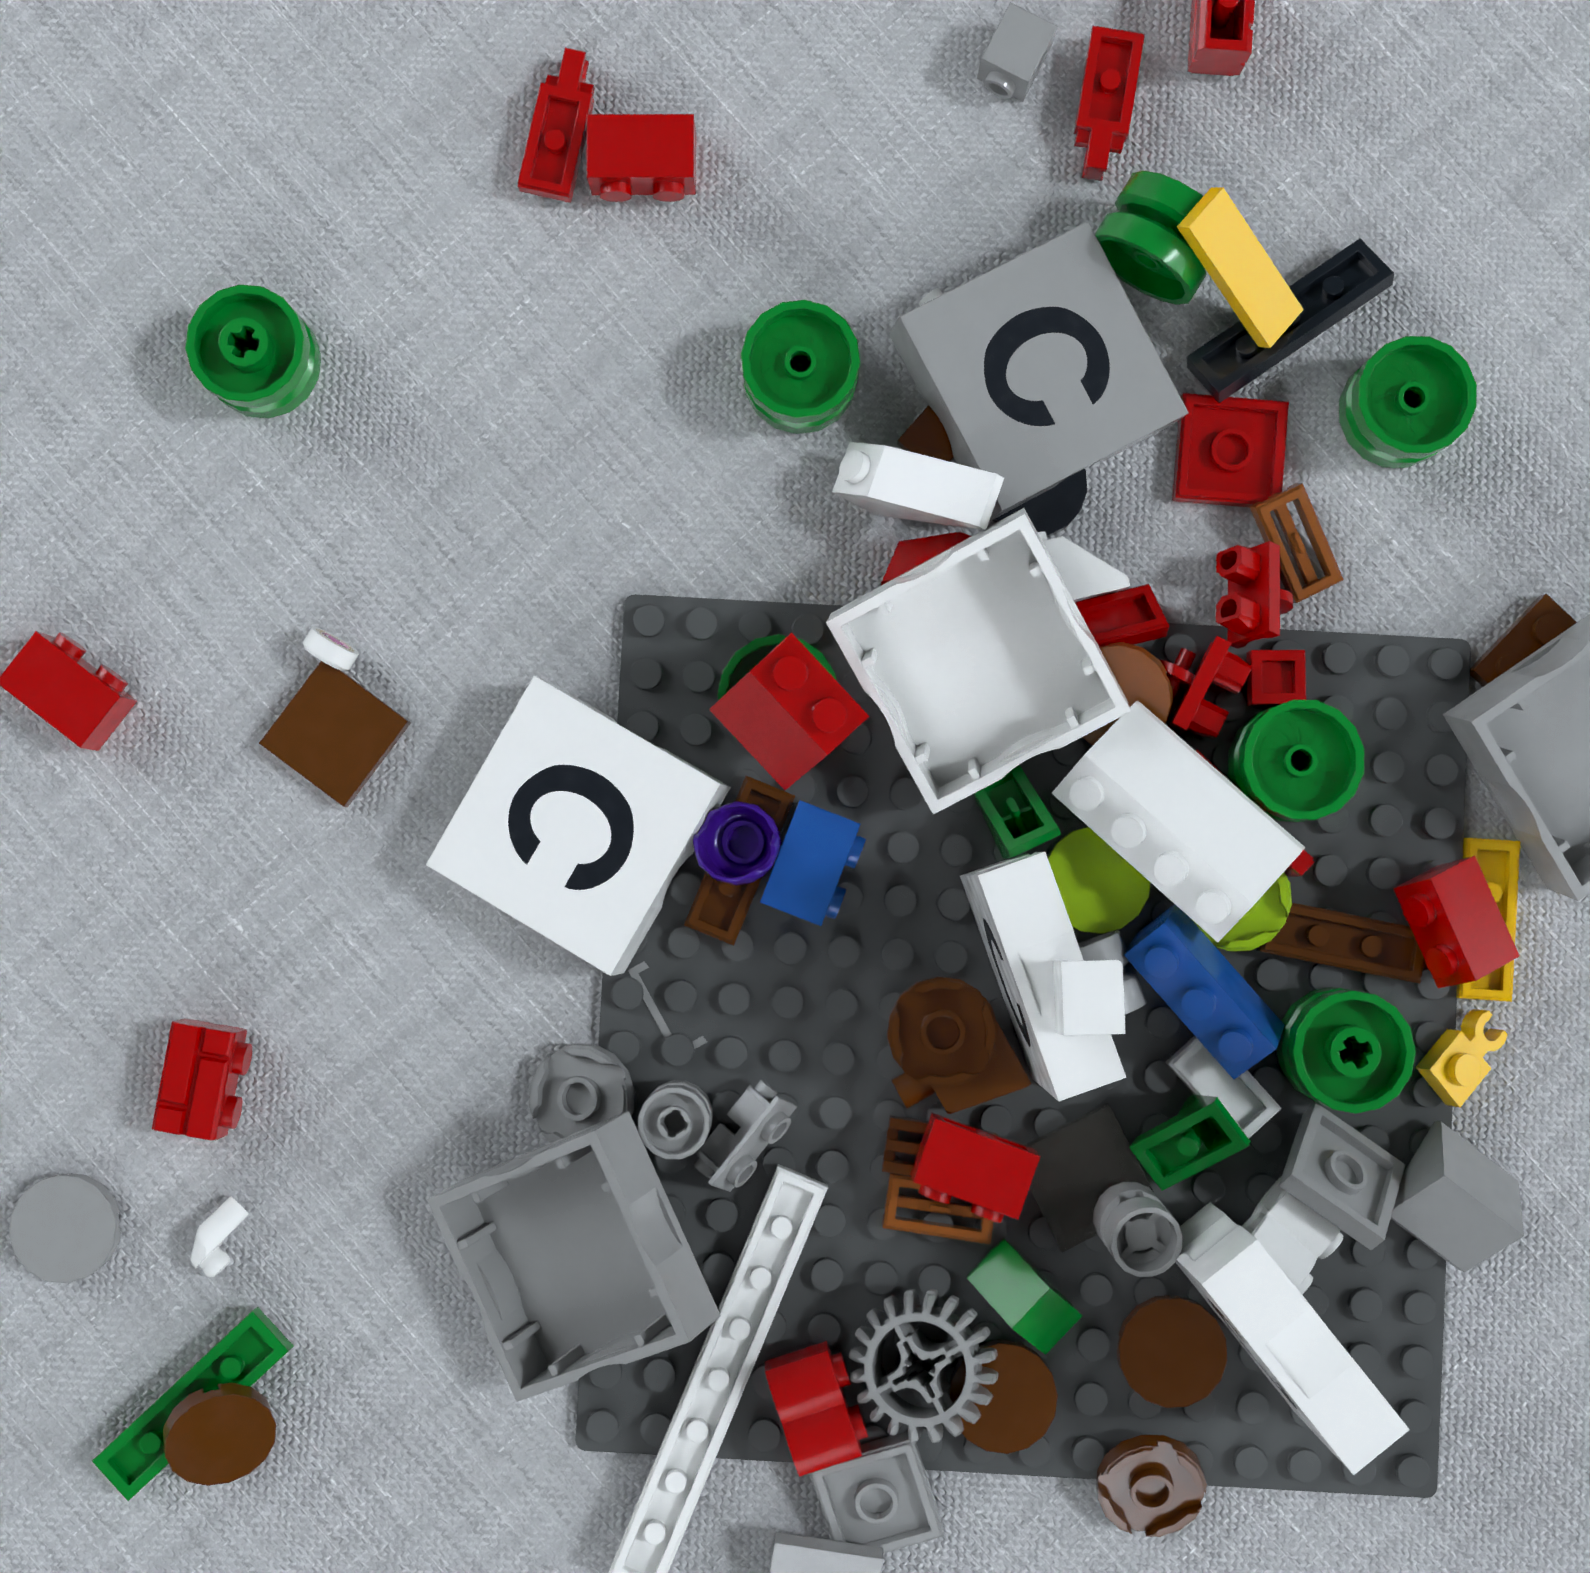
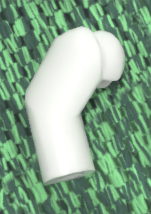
[190,1196,249,1278]

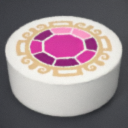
[302,626,359,671]

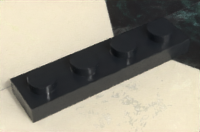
[1186,238,1394,403]

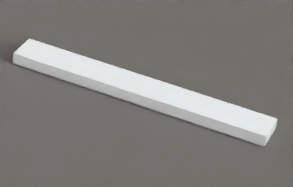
[608,1164,828,1573]

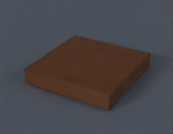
[259,661,411,808]

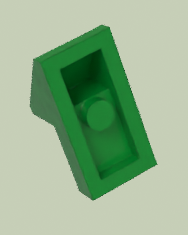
[1129,1095,1251,1191]

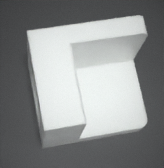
[1053,960,1125,1036]

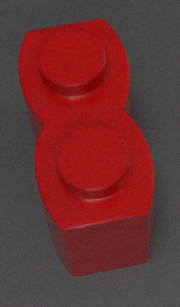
[765,1341,868,1477]

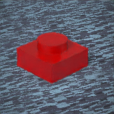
[1247,650,1306,706]

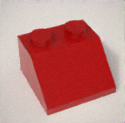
[709,632,869,790]

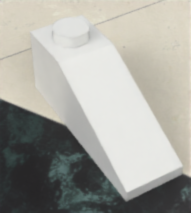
[832,442,1004,530]

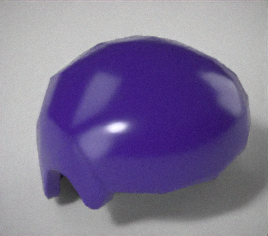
[693,801,781,885]

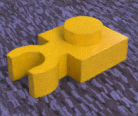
[1415,1009,1508,1108]

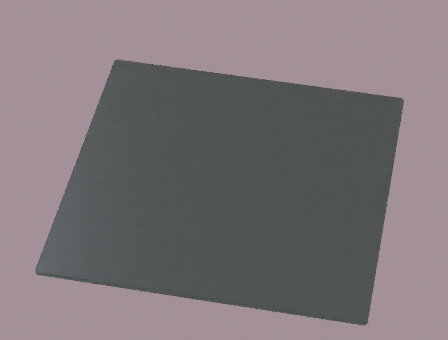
[575,594,1471,1498]

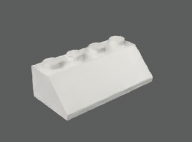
[1052,700,1305,942]

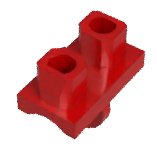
[1216,541,1293,649]
[1160,636,1252,739]

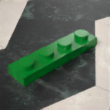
[92,1307,294,1501]

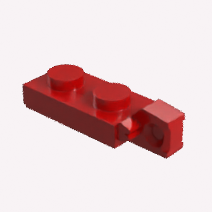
[1073,26,1145,181]
[518,47,595,203]

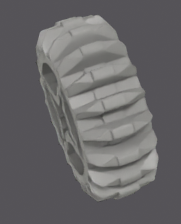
[849,1289,998,1443]

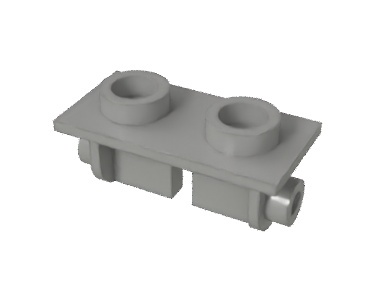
[694,1079,797,1192]

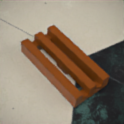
[1249,483,1344,603]
[882,1173,994,1244]

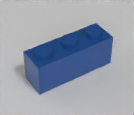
[1124,904,1285,1080]

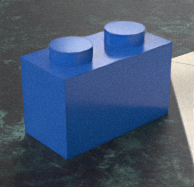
[760,800,866,926]

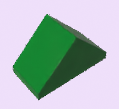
[973,765,1061,859]
[966,1238,1083,1355]

